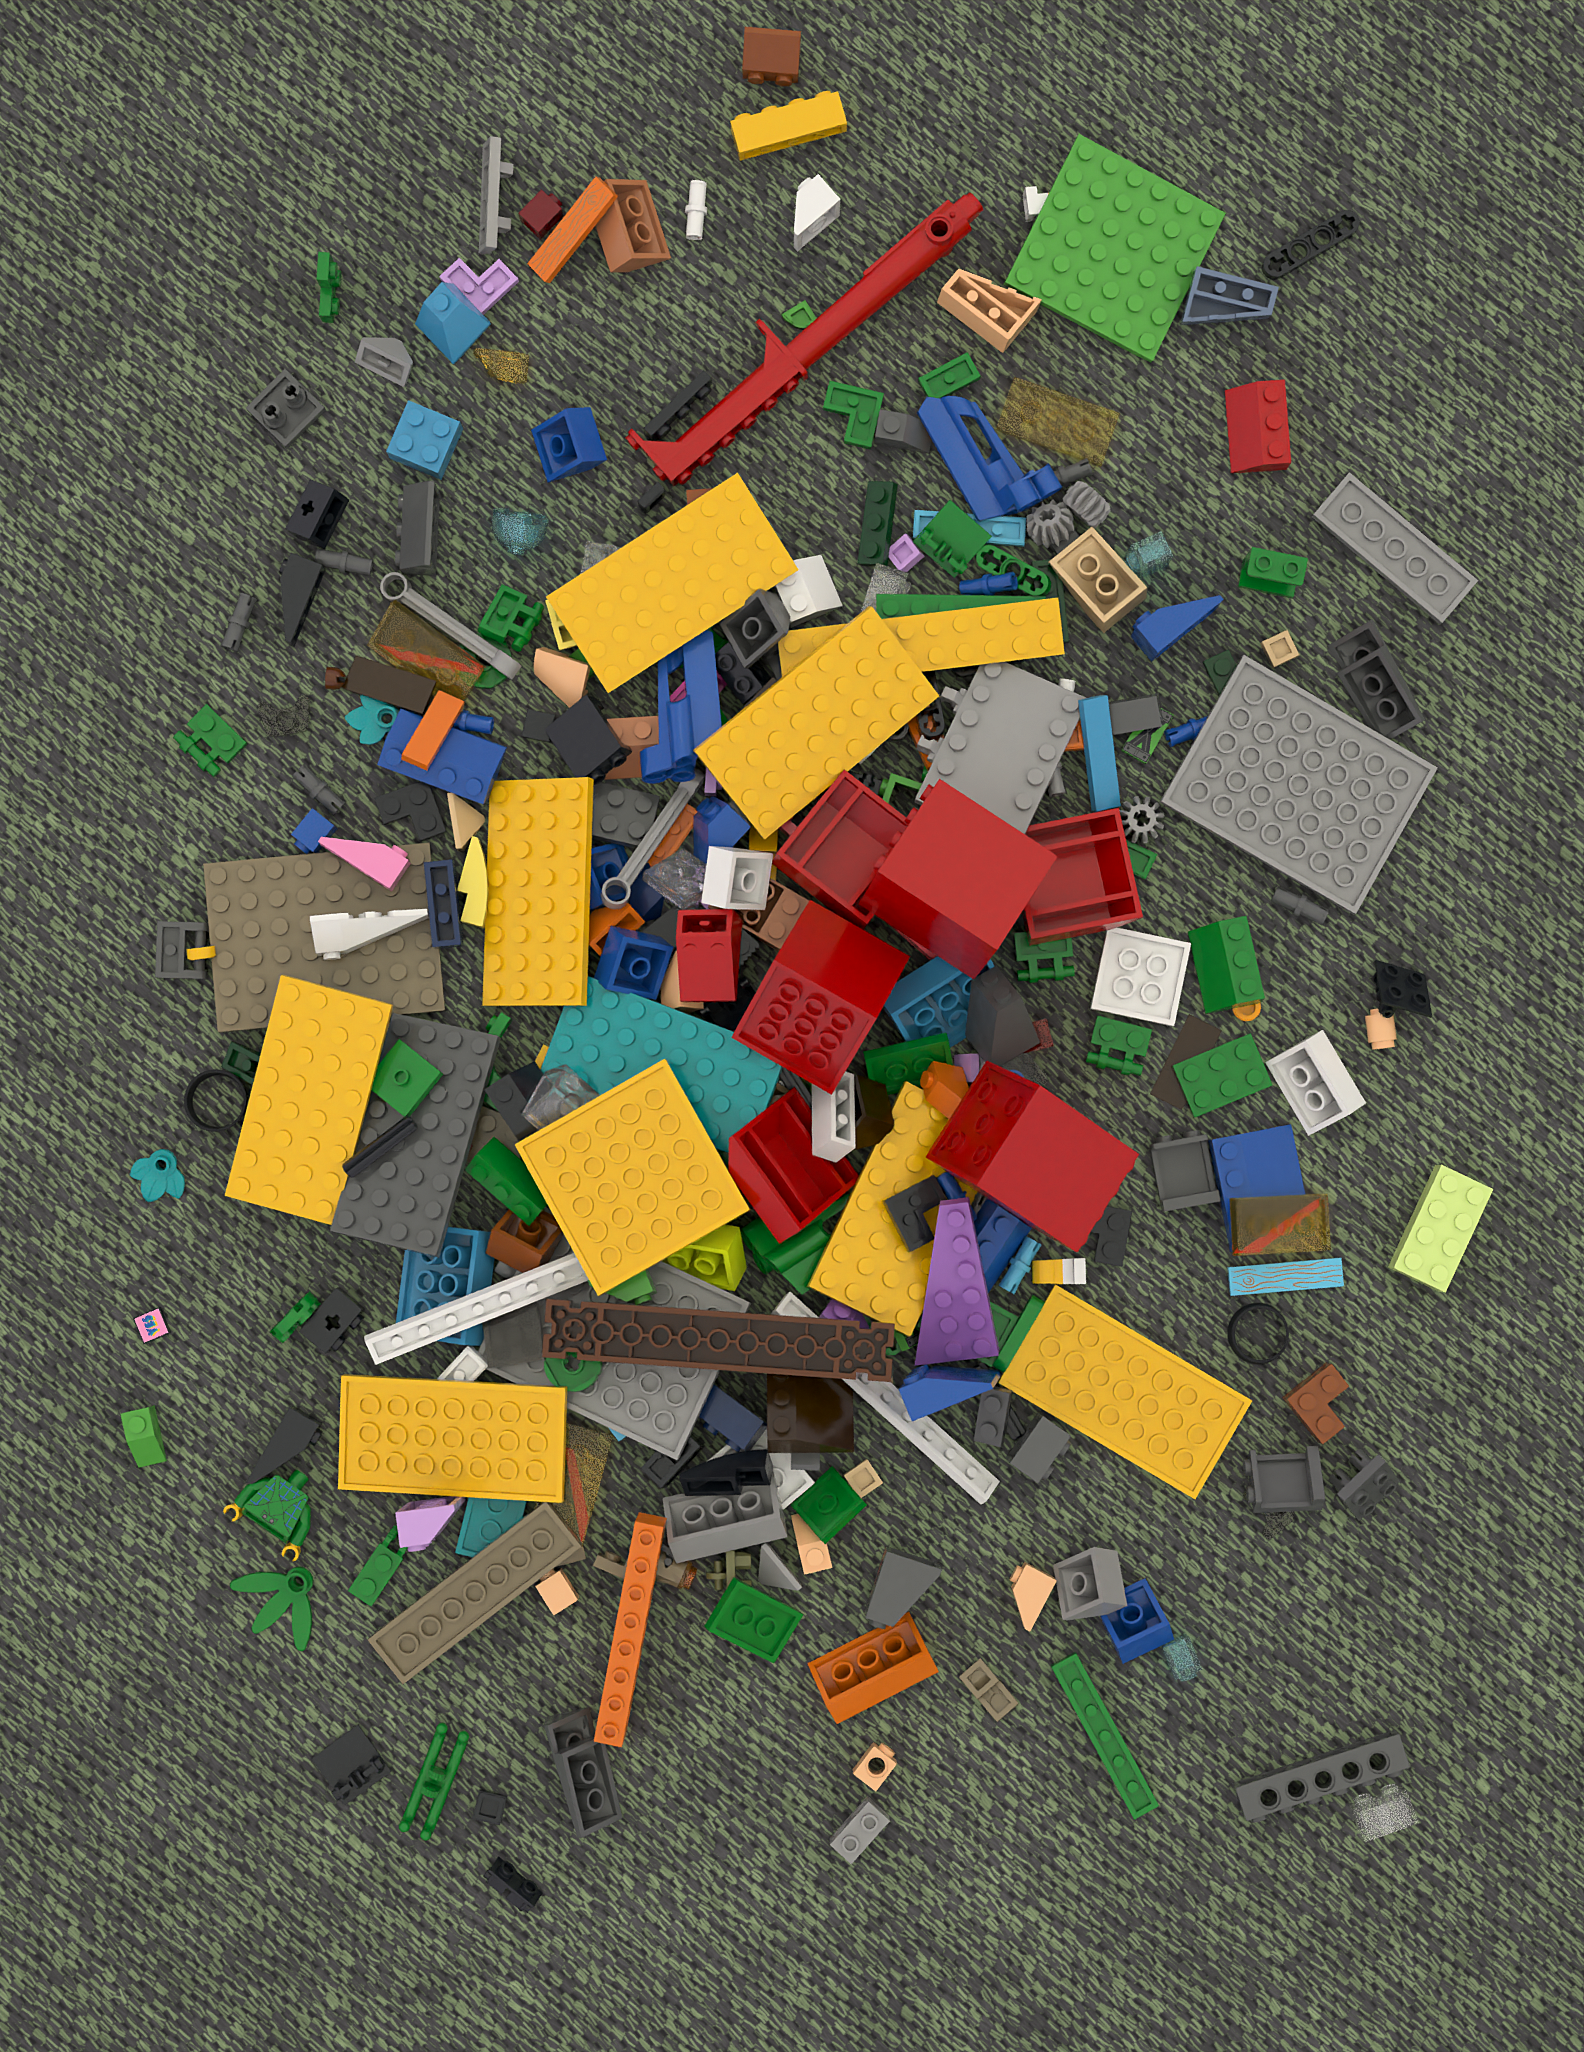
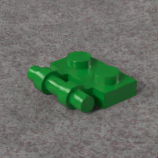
[478,584,544,652]
[173,704,248,777]
[1014,932,1075,983]
[1086,1015,1152,1076]

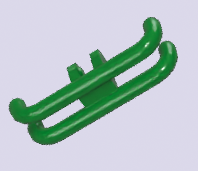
[399,1723,469,1841]

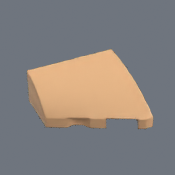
[534,647,591,708]

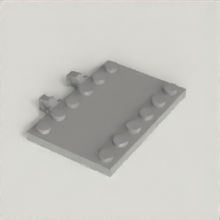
[915,662,1086,834]

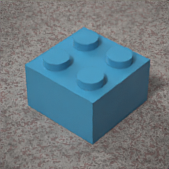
[386,400,463,480]

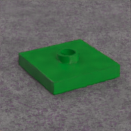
[372,1039,443,1117]
[791,1466,867,1544]

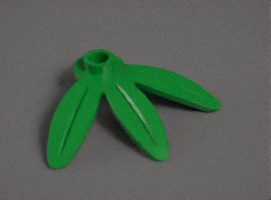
[230,1567,314,1651]

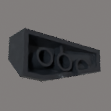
[484,1061,560,1142]

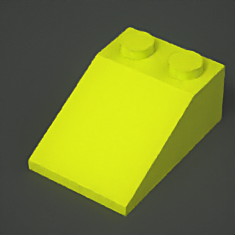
[662,1225,747,1291]

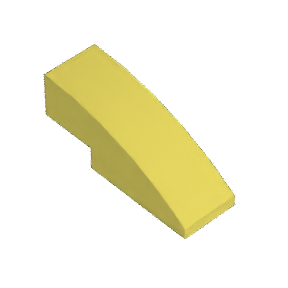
[457,836,489,929]

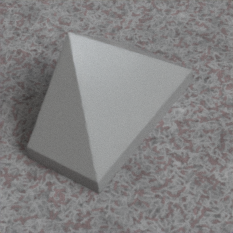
[355,337,413,387]
[758,1542,802,1591]

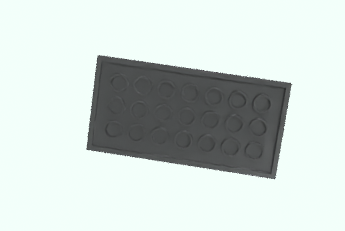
[330,1013,501,1258]

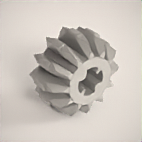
[1063,481,1111,528]
[1026,500,1074,549]
[1119,796,1164,844]

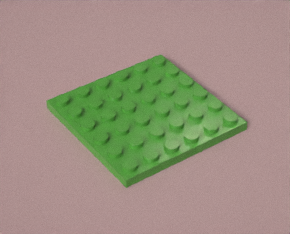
[1003,134,1226,362]

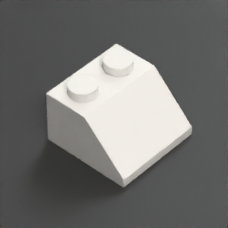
[794,174,840,252]
[774,555,843,628]
[701,846,773,910]

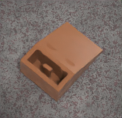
[708,878,809,952]

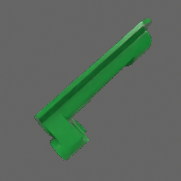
[740,1193,851,1295]

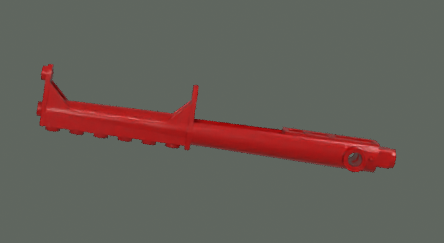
[625,192,983,487]

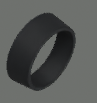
[184,1069,247,1132]
[1227,1303,1289,1364]

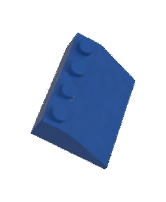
[1208,1124,1313,1252]
[898,1364,1001,1421]

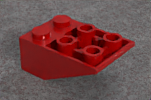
[676,909,742,1002]

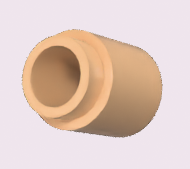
[1365,1009,1397,1050]

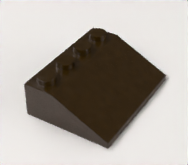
[767,1373,854,1453]

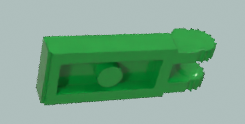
[348,1525,408,1607]

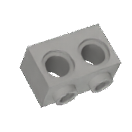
[829,1796,890,1864]

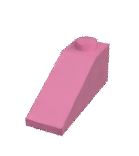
[318,837,411,892]

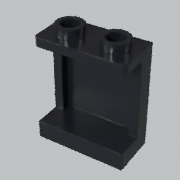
[544,694,632,785]

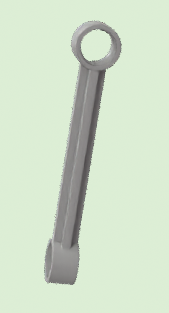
[380,572,522,680]
[601,768,706,909]

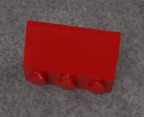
[1225,380,1291,474]

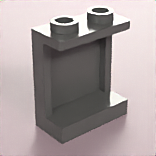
[1149,1130,1220,1212]
[1243,1446,1325,1513]

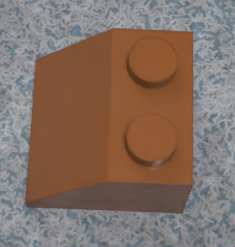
[742,27,801,86]
[486,1209,564,1273]

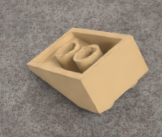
[1049,527,1147,633]

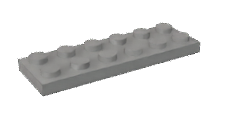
[1312,472,1478,625]

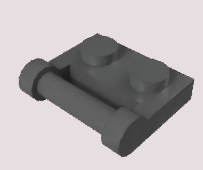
[155,921,209,980]

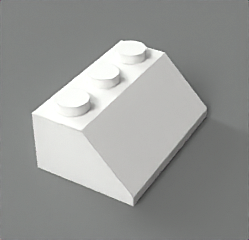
[1265,1030,1366,1136]

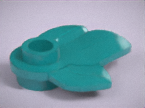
[345,695,399,745]
[130,1149,185,1202]

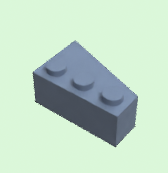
[1180,266,1279,325]

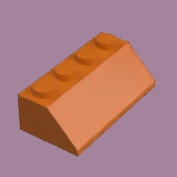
[807,1612,939,1724]

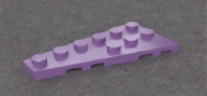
[915,1197,999,1366]

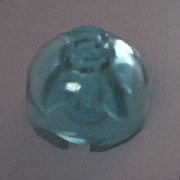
[492,508,549,555]

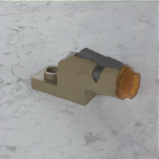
[593,1543,698,1590]

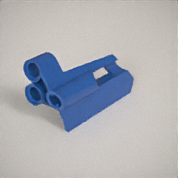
[917,396,1062,521]
[640,630,722,784]

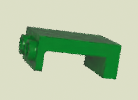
[1237,547,1308,598]

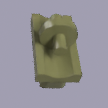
[706,1550,752,1590]

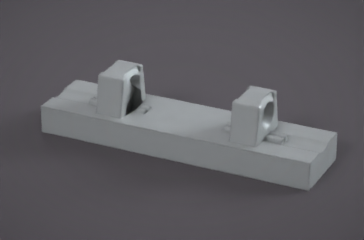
[479,136,513,255]

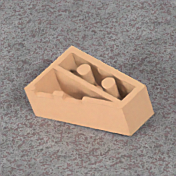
[937,269,1042,353]

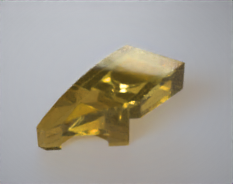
[473,348,529,384]

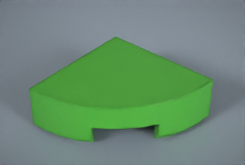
[782,300,817,329]

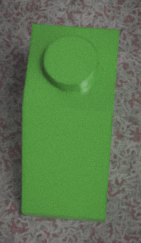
[588,1269,657,1305]
[121,1405,167,1467]

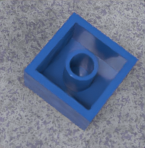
[594,926,674,1000]

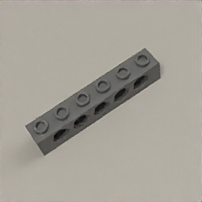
[1232,1730,1410,1823]

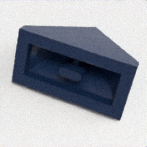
[628,863,666,922]

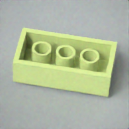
[1388,1165,1493,1293]

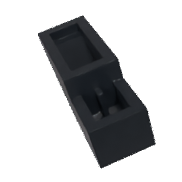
[679,1449,773,1496]

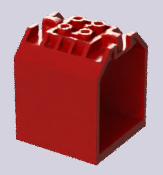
[731,900,910,1095]

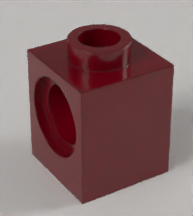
[518,189,563,240]

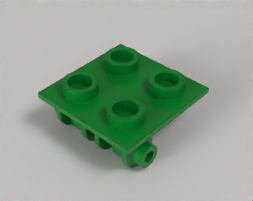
[913,500,992,578]

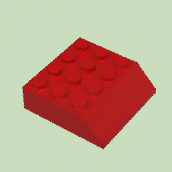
[772,769,908,930]
[1022,808,1143,946]
[728,1087,859,1244]

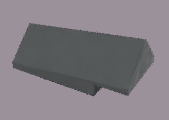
[1328,619,1425,739]
[544,1707,623,1838]

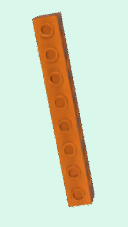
[594,1512,667,1747]

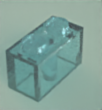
[1124,531,1173,579]

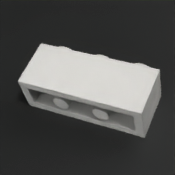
[812,1071,855,1162]

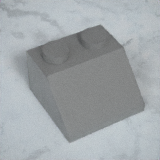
[1053,1547,1127,1621]

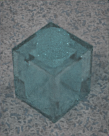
[1161,1634,1202,1681]

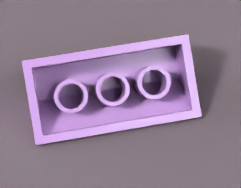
[395,1496,466,1552]

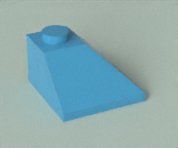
[415,282,491,364]

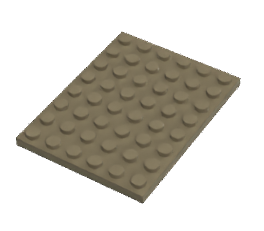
[203,843,445,1033]

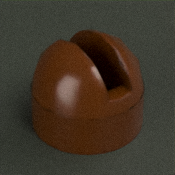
[325,667,346,690]

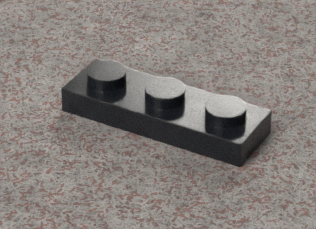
[643,370,712,441]

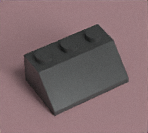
[395,481,440,576]

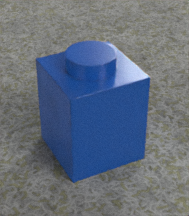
[291,808,338,854]

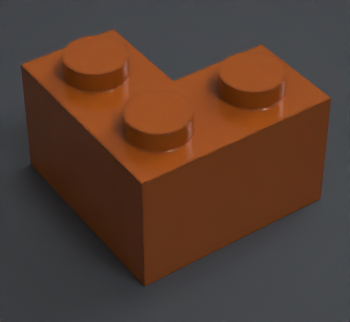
[1282,1362,1349,1444]

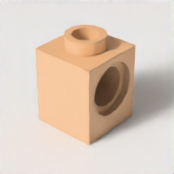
[535,1568,579,1615]
[853,1742,897,1791]

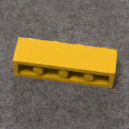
[730,91,847,161]

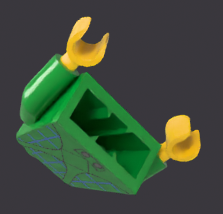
[223,1470,311,1561]

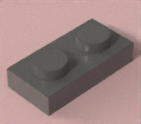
[974,1386,1012,1447]

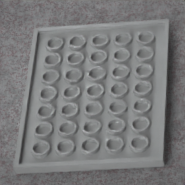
[1159,655,1438,915]
[478,1208,751,1460]

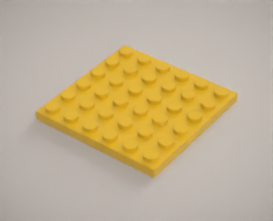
[515,1059,750,1296]

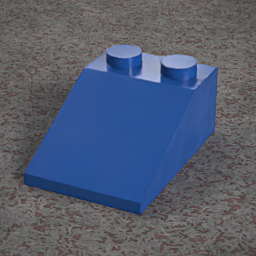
[1130,595,1224,662]

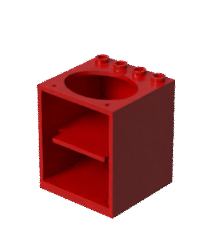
[859,778,1058,980]
[926,1061,1139,1252]

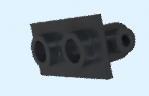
[483,1856,542,1913]

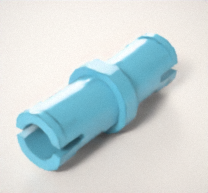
[998,1236,1041,1294]

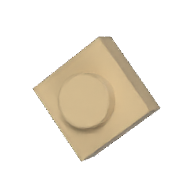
[1260,630,1299,669]
[843,1459,883,1498]

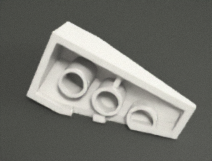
[310,909,429,960]

